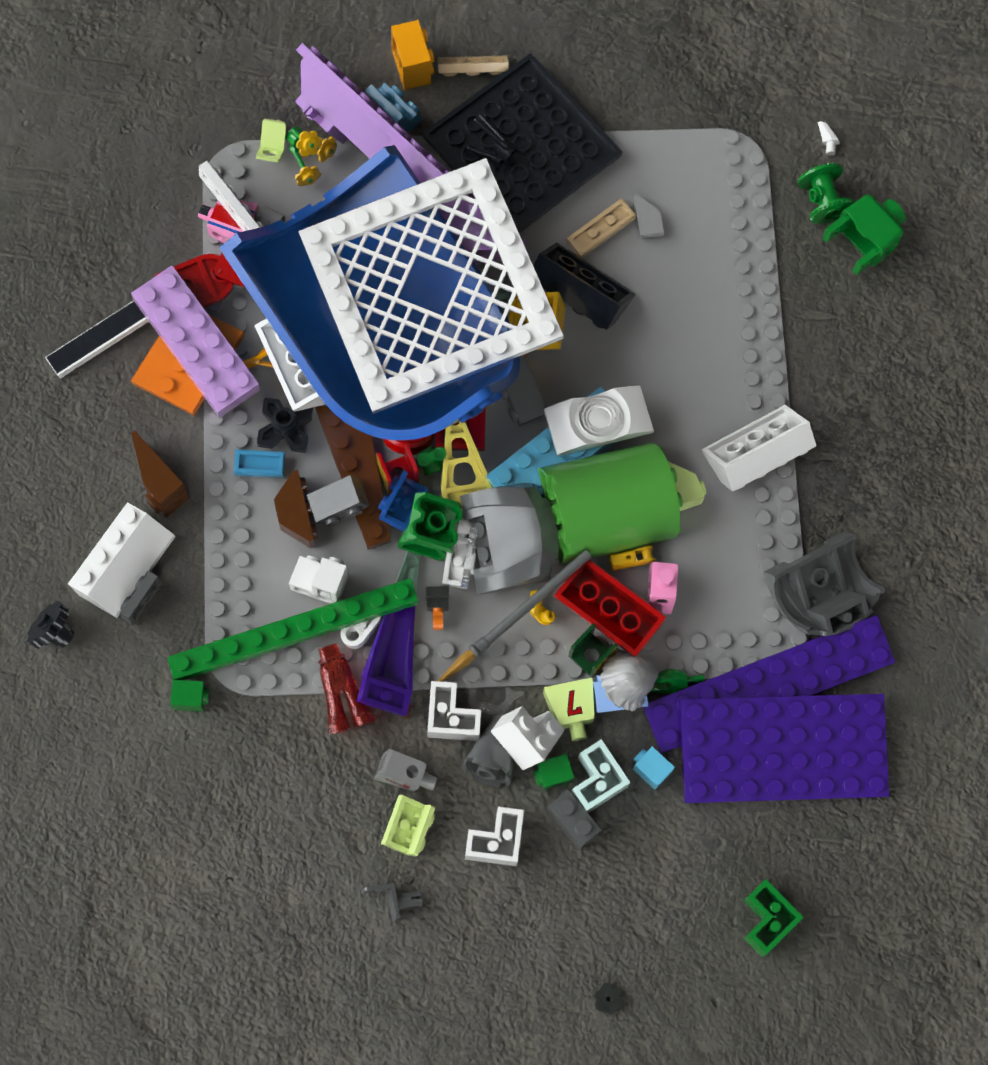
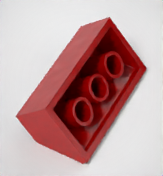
[554,560,666,657]

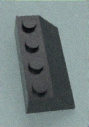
[533,242,636,330]

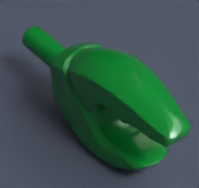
[651,669,704,694]

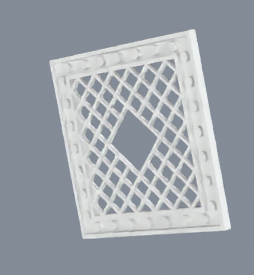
[298,158,563,414]

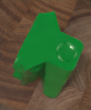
[398,492,463,561]

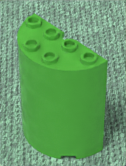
[537,443,683,566]

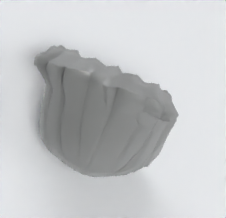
[600,653,659,711]

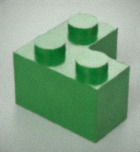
[743,879,804,957]

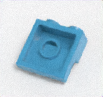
[365,82,423,133]

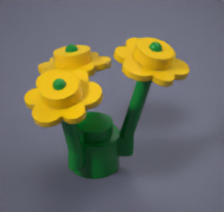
[286,127,337,186]

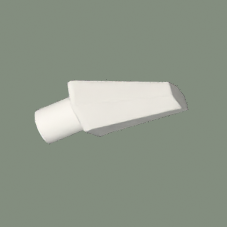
[818,122,840,156]

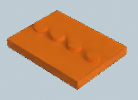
[131,313,245,416]

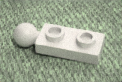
[442,516,474,589]

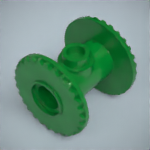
[798,163,855,224]

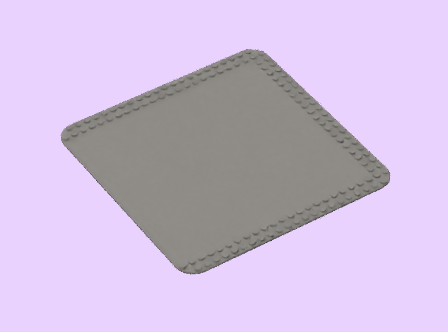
[203,128,809,696]

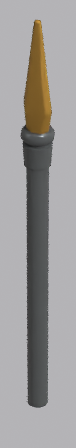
[438,550,592,682]

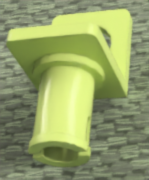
[256,119,286,162]

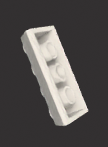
[255,318,325,411]
[702,405,816,492]
[68,502,176,618]

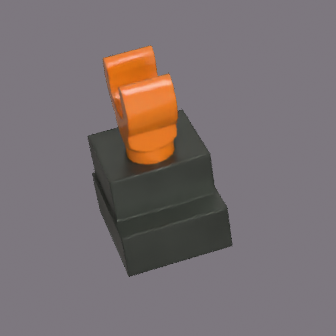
[426,586,449,630]

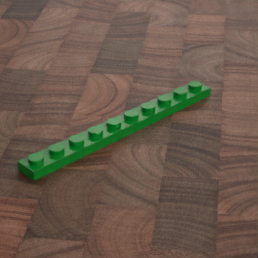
[167,578,419,680]

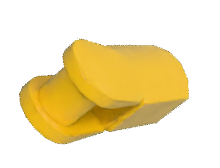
[609,545,656,571]

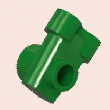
[416,447,446,476]

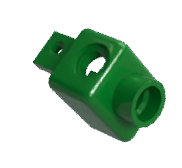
[822,194,906,276]

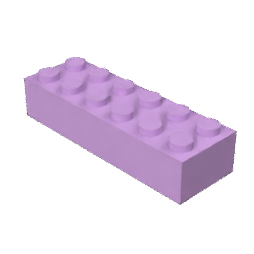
[131,265,260,418]

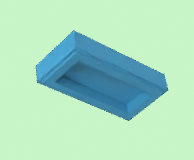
[233,449,286,478]

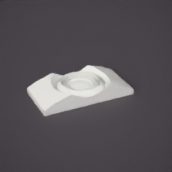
[544,385,654,457]

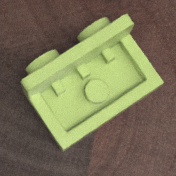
[381,795,435,856]

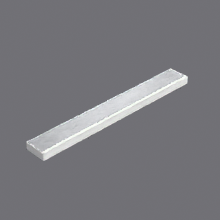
[45,252,216,379]

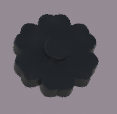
[27,601,74,649]

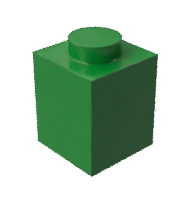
[170,680,210,712]
[533,754,574,792]

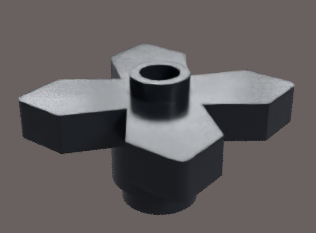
[257,398,313,453]

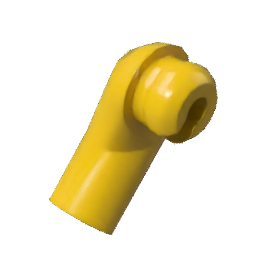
[530,590,555,625]

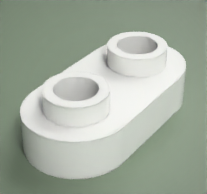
[341,616,383,649]

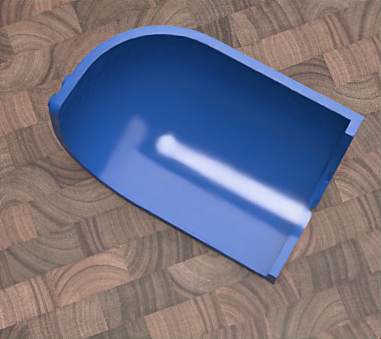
[219,145,520,440]

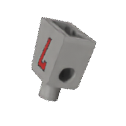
[374,749,438,792]

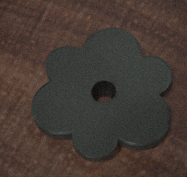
[594,983,624,1014]

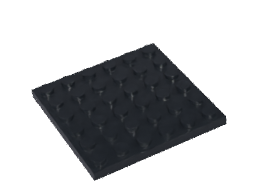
[422,53,622,234]

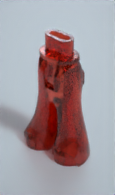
[318,643,376,735]

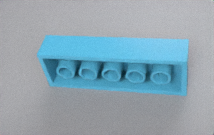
[486,387,617,498]

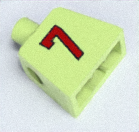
[543,678,594,741]

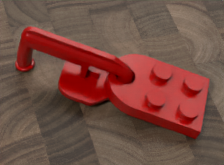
[154,253,245,308]

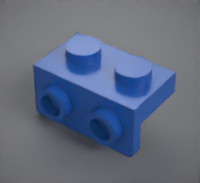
[378,470,428,532]

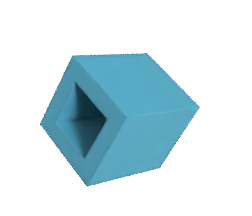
[633,747,675,790]

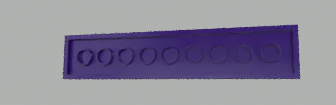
[643,615,895,753]

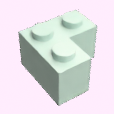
[571,739,630,813]

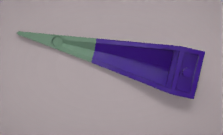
[357,551,420,717]

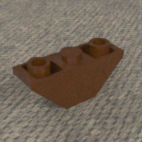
[274,470,318,548]

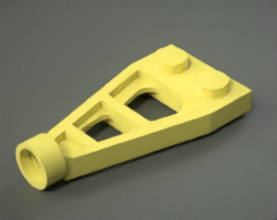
[441,422,492,507]

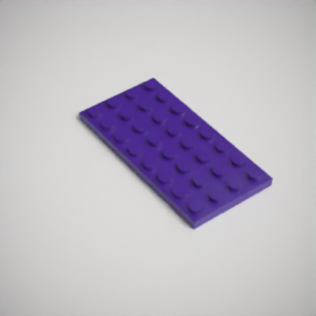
[680,694,889,803]

